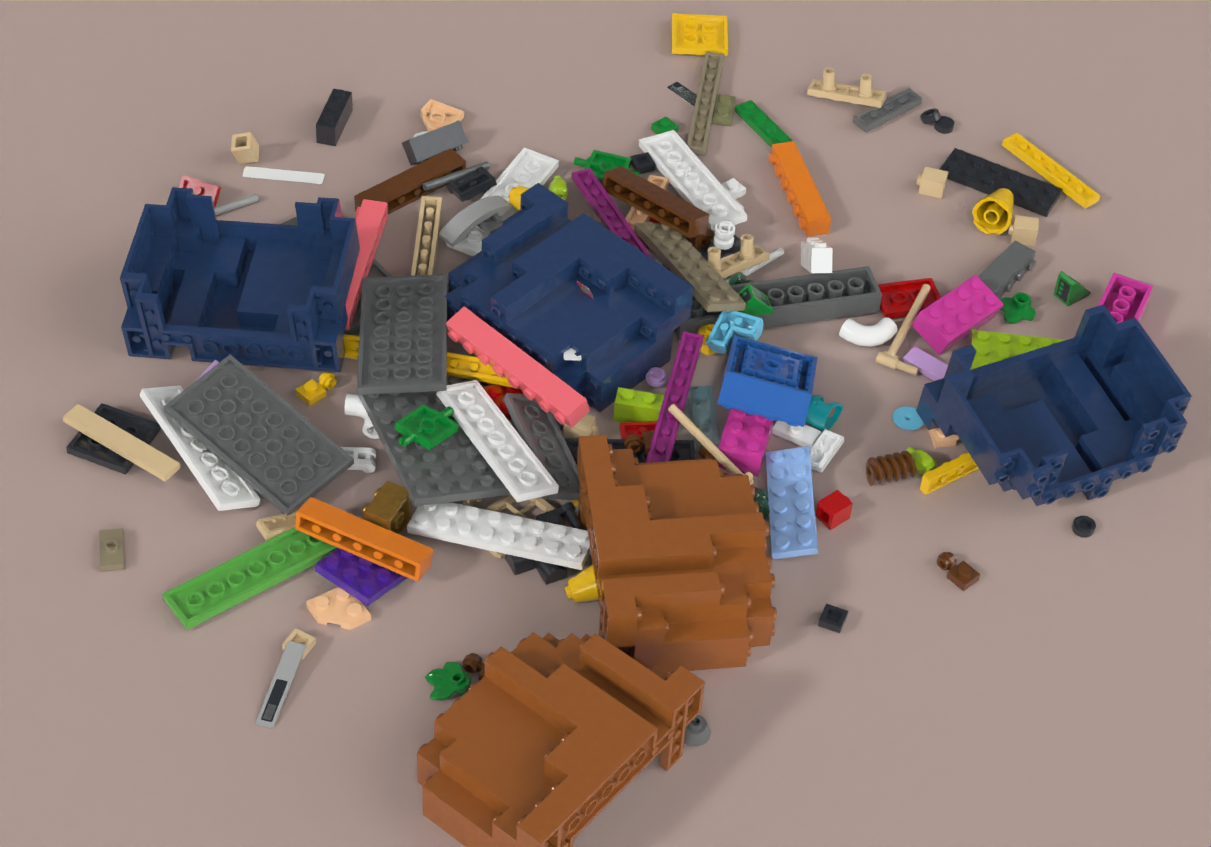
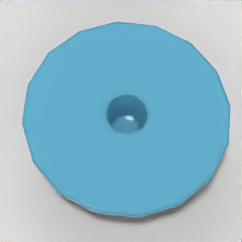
[892,406,924,431]

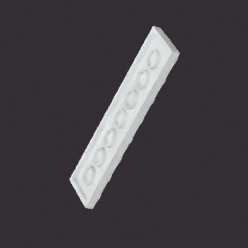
[639,130,747,231]
[446,148,559,256]
[436,380,559,502]
[139,385,261,511]
[407,502,591,570]

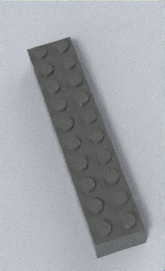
[674,266,882,341]

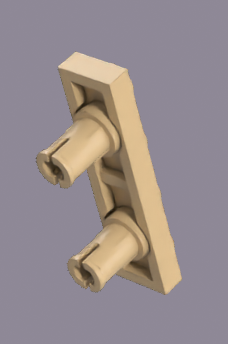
[807,67,886,108]
[707,234,770,279]

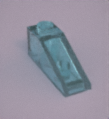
[688,386,719,453]

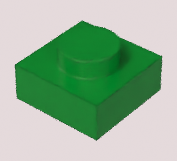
[651,116,679,134]

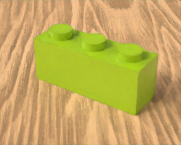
[613,387,664,422]

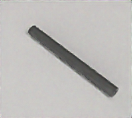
[422,161,490,191]

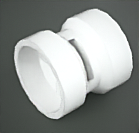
[713,221,735,250]

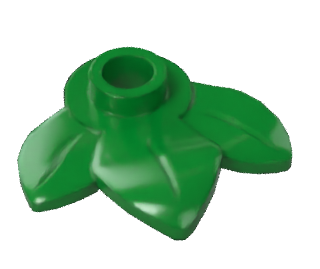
[1000,292,1036,324]
[425,662,471,700]

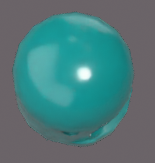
[805,395,843,431]

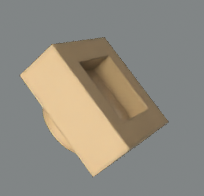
[282,628,316,660]

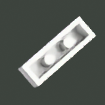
[801,237,832,273]

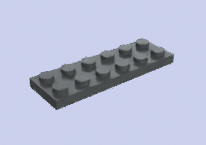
[503,393,580,500]

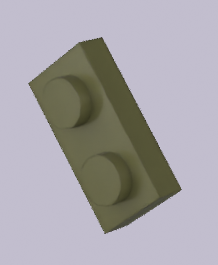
[712,94,736,126]

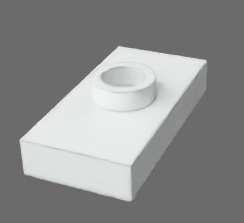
[772,420,821,449]
[810,429,844,473]

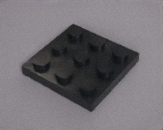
[66,403,161,475]

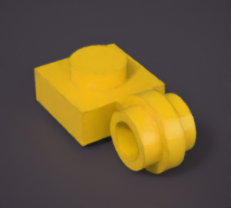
[295,372,337,407]

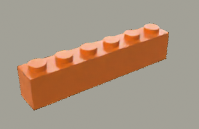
[768,141,831,237]
[295,497,434,582]

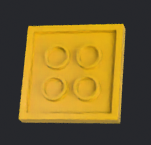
[672,13,728,56]

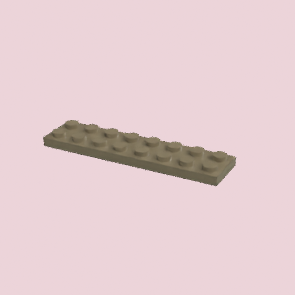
[634,221,746,312]

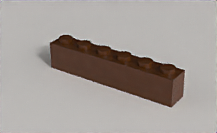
[354,148,466,214]
[603,166,710,239]

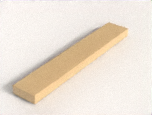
[63,404,180,482]

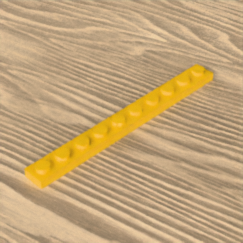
[343,334,512,387]

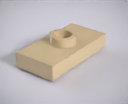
[256,511,297,540]

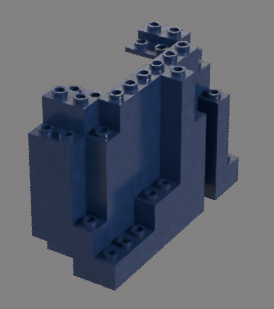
[445,183,694,412]
[120,187,360,372]
[916,304,1192,506]

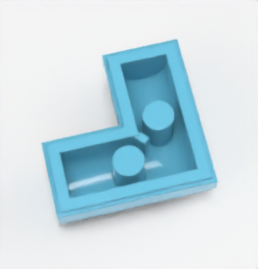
[706,311,763,354]

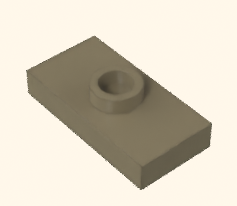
[99,528,125,571]

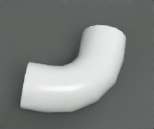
[839,318,898,347]
[345,393,379,439]

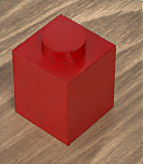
[815,490,853,530]

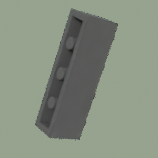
[978,240,1036,299]

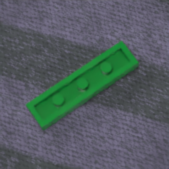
[735,100,793,148]

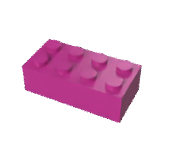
[1098,273,1153,323]
[912,275,1004,355]
[716,409,775,477]

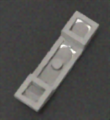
[439,196,513,247]

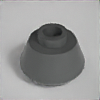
[684,715,711,746]

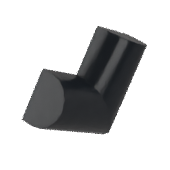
[505,554,567,585]

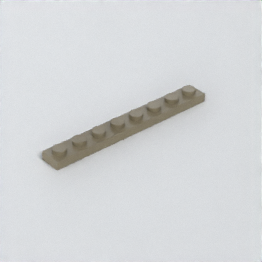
[687,52,724,156]

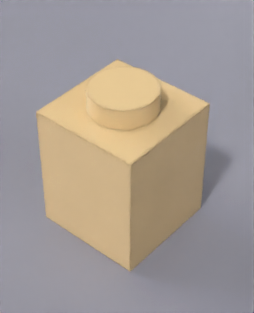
[231,132,259,164]
[916,166,948,199]
[1008,215,1039,246]
[563,414,598,439]

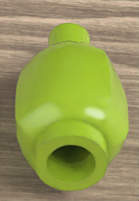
[549,175,568,200]
[906,446,938,475]

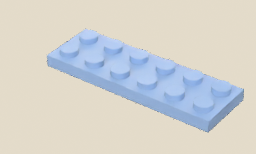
[765,446,819,560]

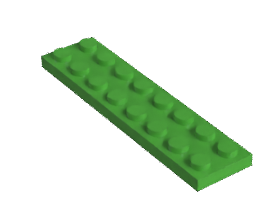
[162,527,339,630]

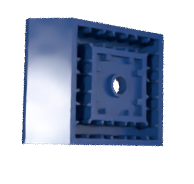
[717,335,818,427]

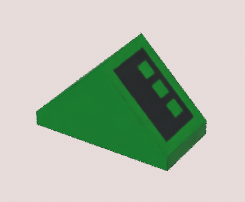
[1054,271,1091,307]
[738,284,773,316]

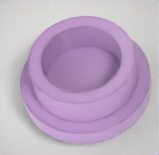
[646,367,667,387]

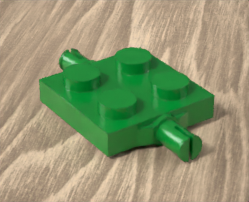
[573,150,640,185]
[394,404,459,450]

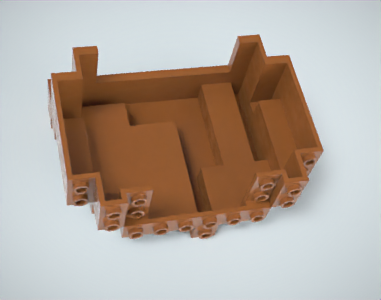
[577,435,777,673]
[417,632,705,847]

